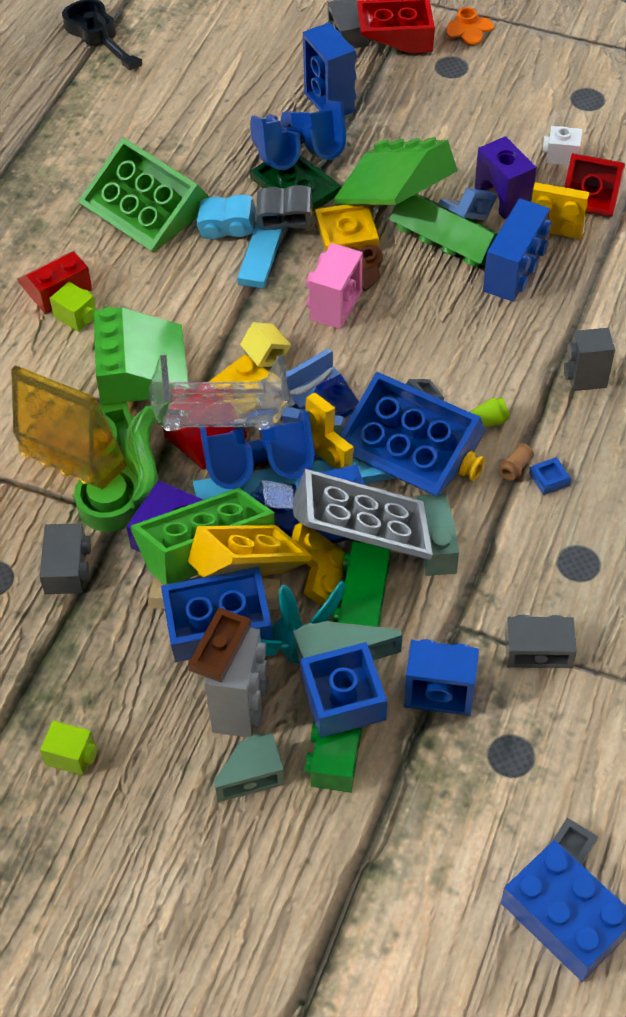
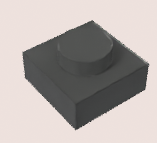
[552,818,598,865]

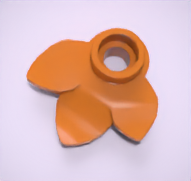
[446,7,494,45]

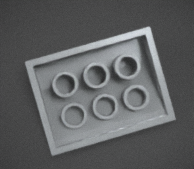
[293,469,433,560]

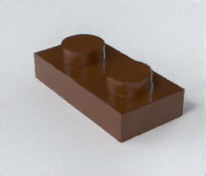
[188,607,251,683]

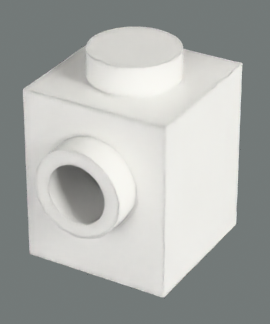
[542,126,582,165]

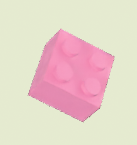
[306,243,363,329]

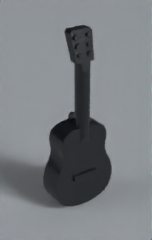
[62,0,143,70]

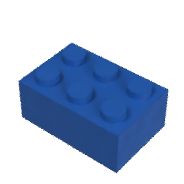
[303,22,357,115]
[483,198,552,302]
[501,840,626,982]

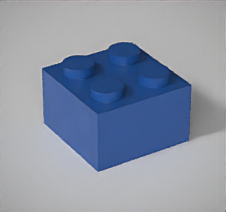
[404,639,479,716]
[300,642,387,738]

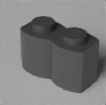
[256,185,313,230]

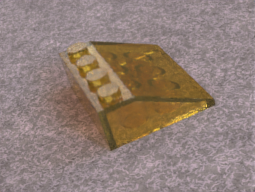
[11,365,127,489]

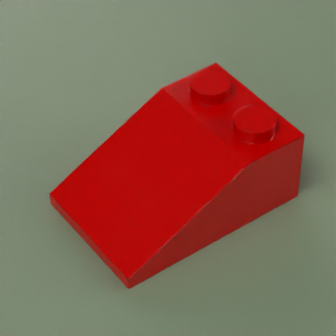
[357,0,435,54]

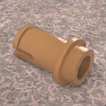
[499,443,534,481]

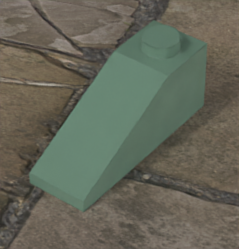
[415,494,459,576]
[293,621,402,663]

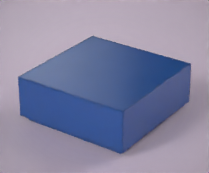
[529,457,571,495]

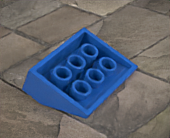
[339,372,486,497]

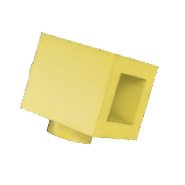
[240,322,291,367]

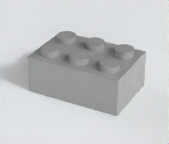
[205,628,269,738]

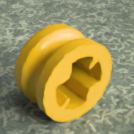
[459,451,486,482]

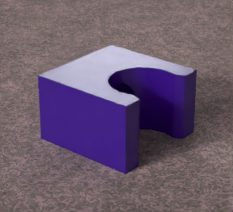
[474,136,537,219]
[126,481,204,552]

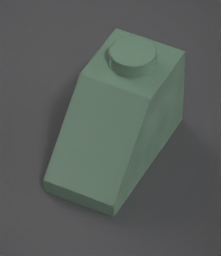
[214,733,285,802]

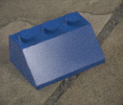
[161,567,274,662]

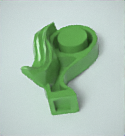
[74,402,158,532]

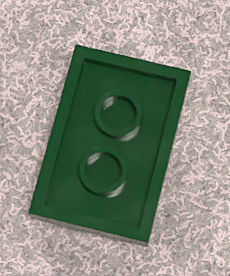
[250,155,341,212]

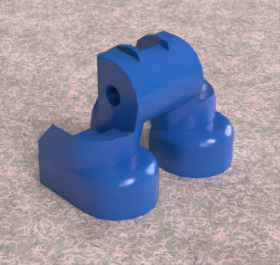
[250,100,346,170]
[199,410,315,489]

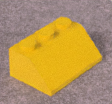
[187,525,312,577]

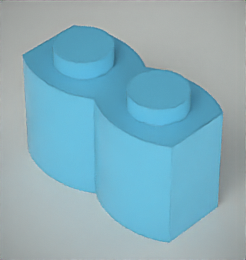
[197,195,256,239]

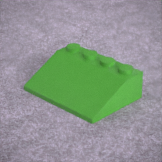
[78,137,210,253]
[334,137,458,205]
[94,307,190,405]

